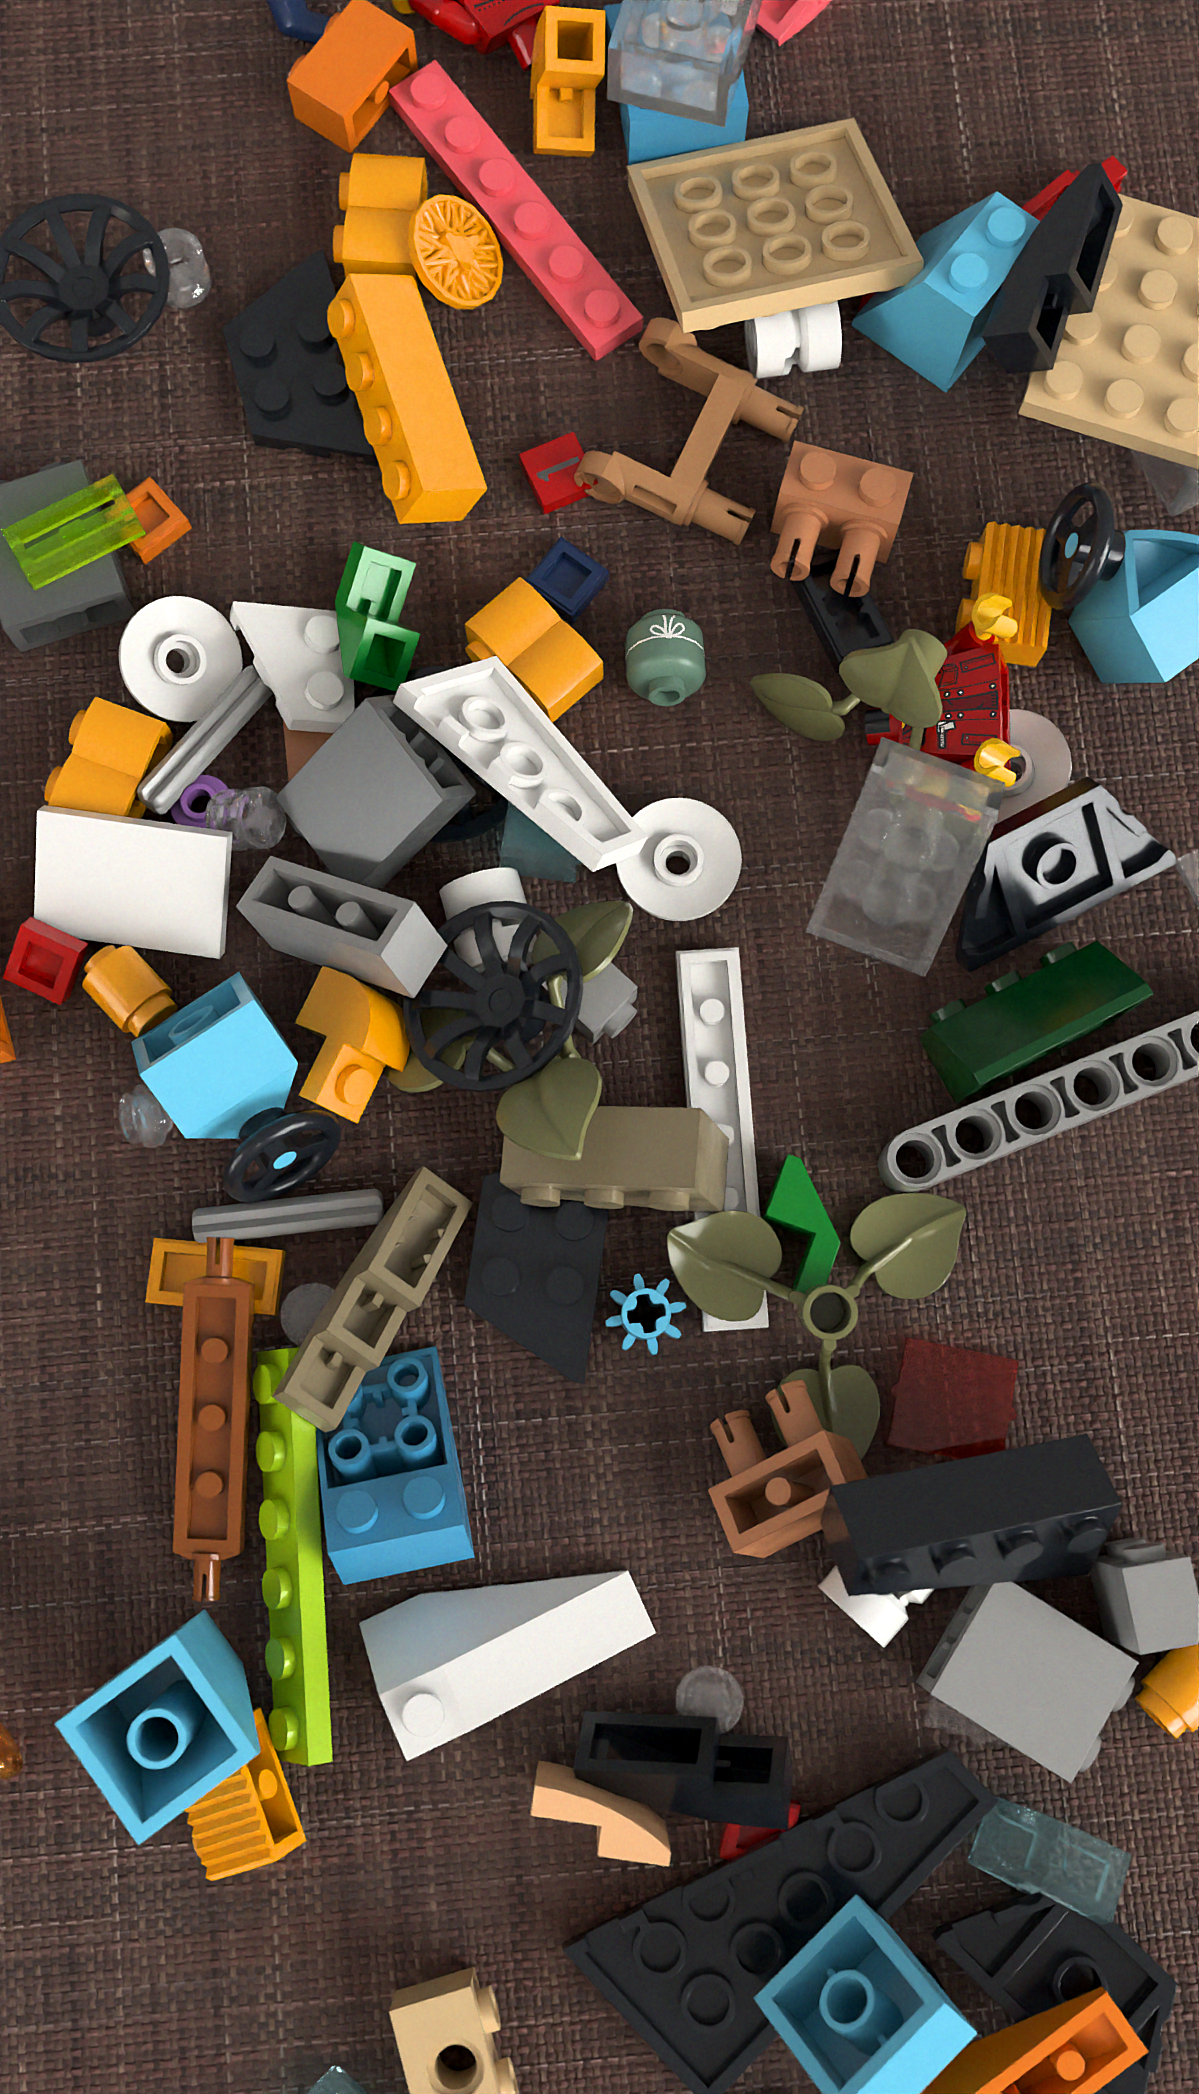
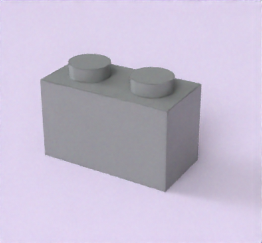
[1090,1537,1199,1655]

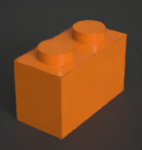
[286,0,418,154]

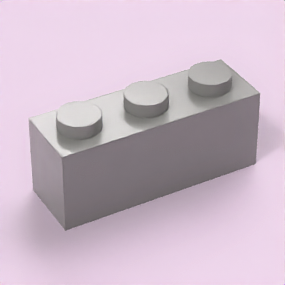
[236,856,447,998]

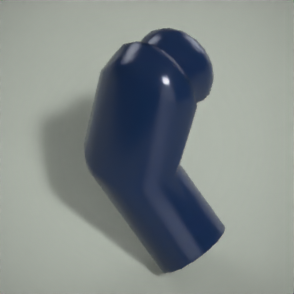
[266,0,331,44]

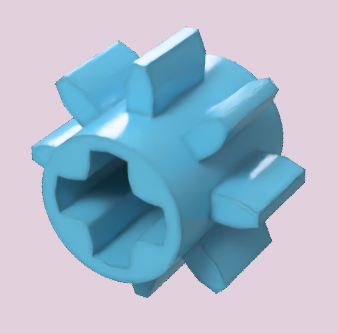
[605,1274,686,1355]

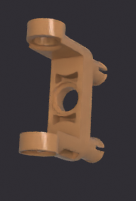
[574,317,804,546]

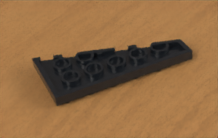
[562,1746,999,2094]

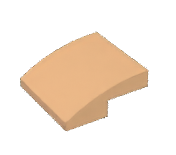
[531,1760,671,1866]

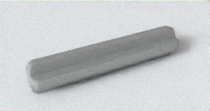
[136,665,274,815]
[192,1188,385,1243]

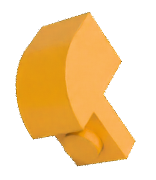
[530,6,605,158]
[295,966,410,1124]

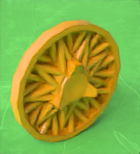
[407,194,503,310]

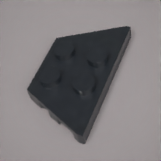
[222,250,379,467]
[955,776,1177,973]
[464,1171,609,1384]
[931,1876,1178,2094]

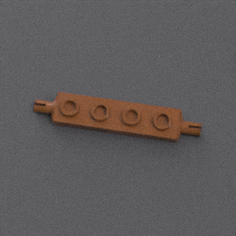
[173,1237,255,1601]

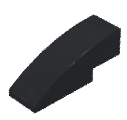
[982,163,1123,374]
[573,1711,794,1830]

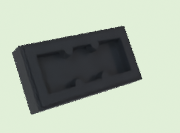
[788,548,895,674]

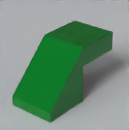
[335,541,420,691]
[761,1154,841,1293]

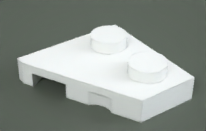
[230,601,355,733]

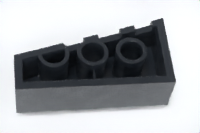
[820,1434,1122,1596]

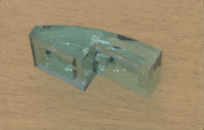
[967,1796,1132,1925]

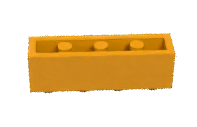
[327,273,487,524]

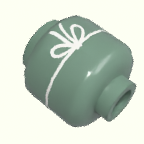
[624,609,706,706]

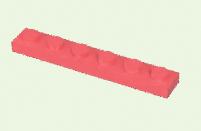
[388,59,643,362]

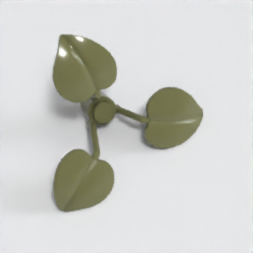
[749,629,990,845]
[382,901,633,1161]
[667,1193,966,1461]

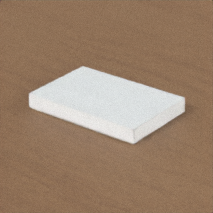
[34,805,233,959]

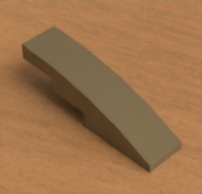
[272,1166,473,1433]

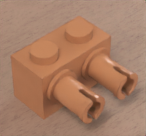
[770,440,914,597]
[708,1380,868,1558]

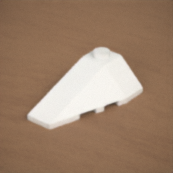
[359,1570,656,1761]

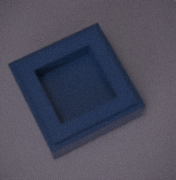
[525,537,609,624]

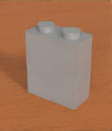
[916,1582,1139,1783]

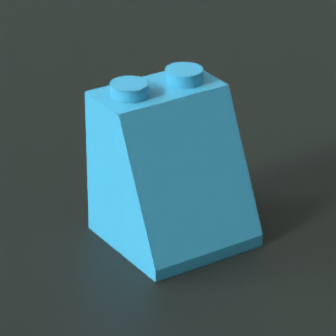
[851,191,1041,393]
[55,1609,261,1845]

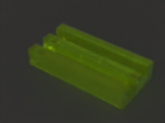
[1,474,146,590]

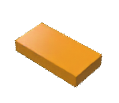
[145,1238,286,1316]

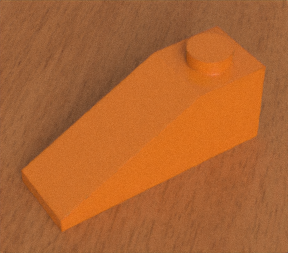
[920,1986,1148,2094]

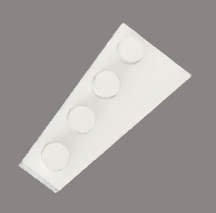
[393,656,648,872]

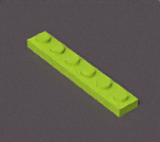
[253,1347,333,1766]

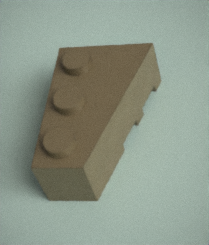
[500,1106,729,1213]

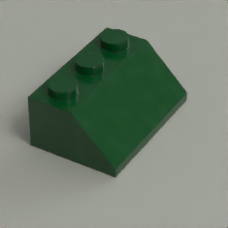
[919,940,1154,1105]

